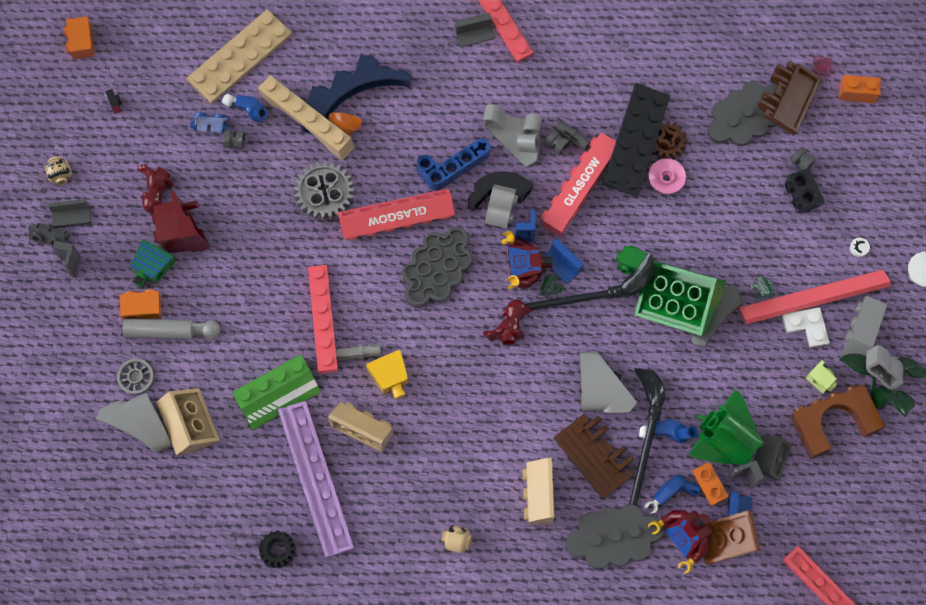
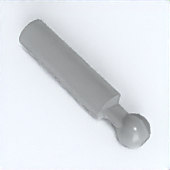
[122,318,221,339]

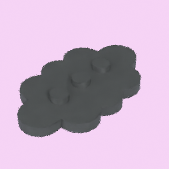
[707,82,777,146]
[402,227,472,308]
[566,505,663,569]

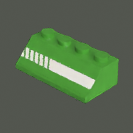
[232,354,321,430]

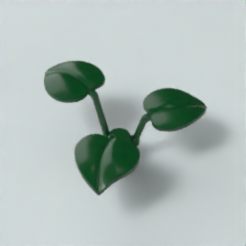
[839,353,926,417]

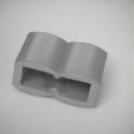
[485,184,519,229]
[866,345,904,389]

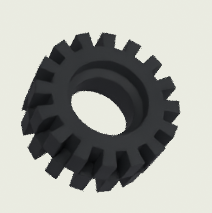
[259,530,296,568]

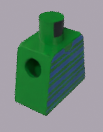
[130,239,176,288]

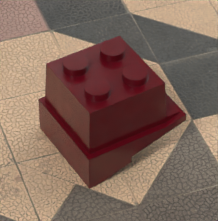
[152,191,210,253]

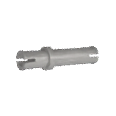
[336,344,381,361]

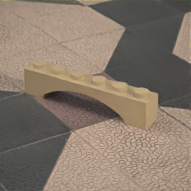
[258,75,355,160]

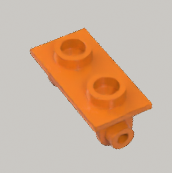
[692,462,729,506]

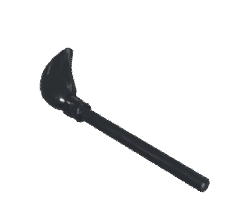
[525,252,655,310]
[629,368,665,506]

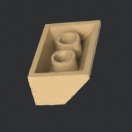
[156,388,220,455]
[328,402,393,453]
[522,458,554,525]

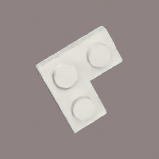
[782,307,829,348]

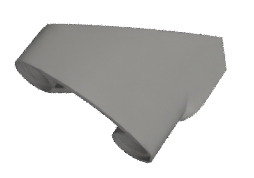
[482,104,542,168]
[579,352,637,413]
[96,393,172,454]

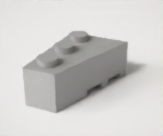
[839,296,887,358]

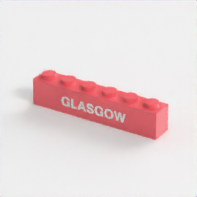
[541,132,616,238]
[338,189,455,240]

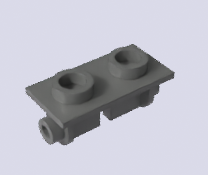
[28,223,70,247]

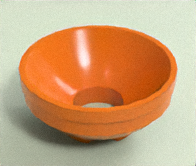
[329,112,362,136]

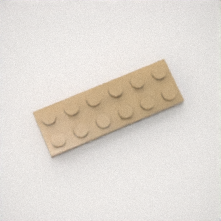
[186,9,292,105]

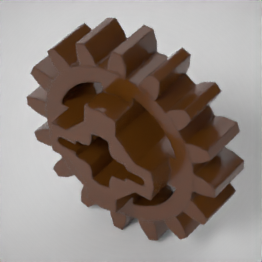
[652,120,688,160]

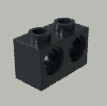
[784,168,824,214]

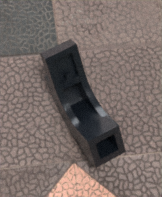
[467,171,533,212]

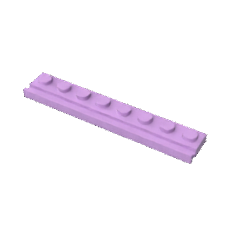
[278,401,354,558]

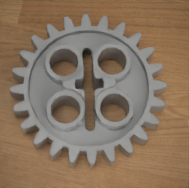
[293,161,355,221]

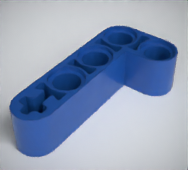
[417,139,490,191]

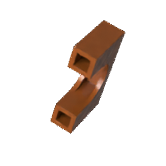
[790,384,885,459]

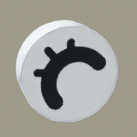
[850,238,870,257]

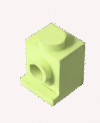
[806,360,838,393]

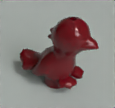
[137,164,174,213]
[482,299,532,345]

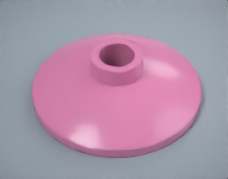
[648,159,686,194]

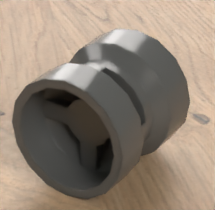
[223,129,245,149]
[544,130,570,156]
[790,147,816,170]

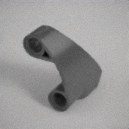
[689,286,744,347]

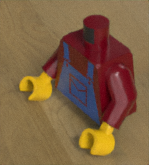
[502,231,552,290]
[648,510,712,574]

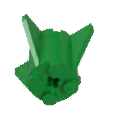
[689,390,763,465]

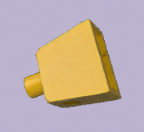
[366,350,408,400]

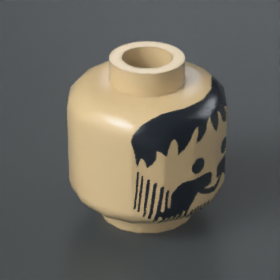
[45,156,72,186]
[442,525,473,554]

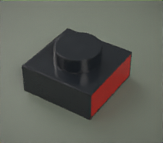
[105,89,122,114]

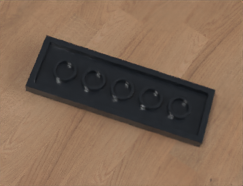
[602,83,670,197]

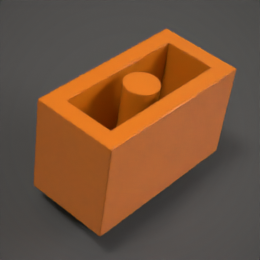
[64,16,95,59]
[839,75,881,103]
[120,289,162,320]

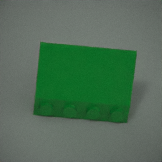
[634,261,726,336]

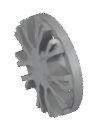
[117,359,154,395]

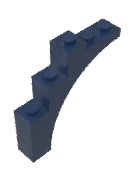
[300,55,412,134]

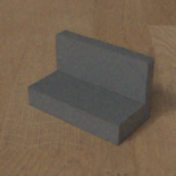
[454,12,495,47]
[49,199,92,228]
[53,241,81,278]
[754,435,792,481]
[728,460,765,489]

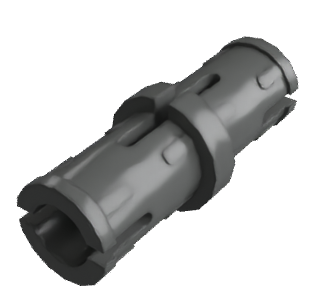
[554,120,591,151]

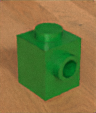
[615,245,646,274]

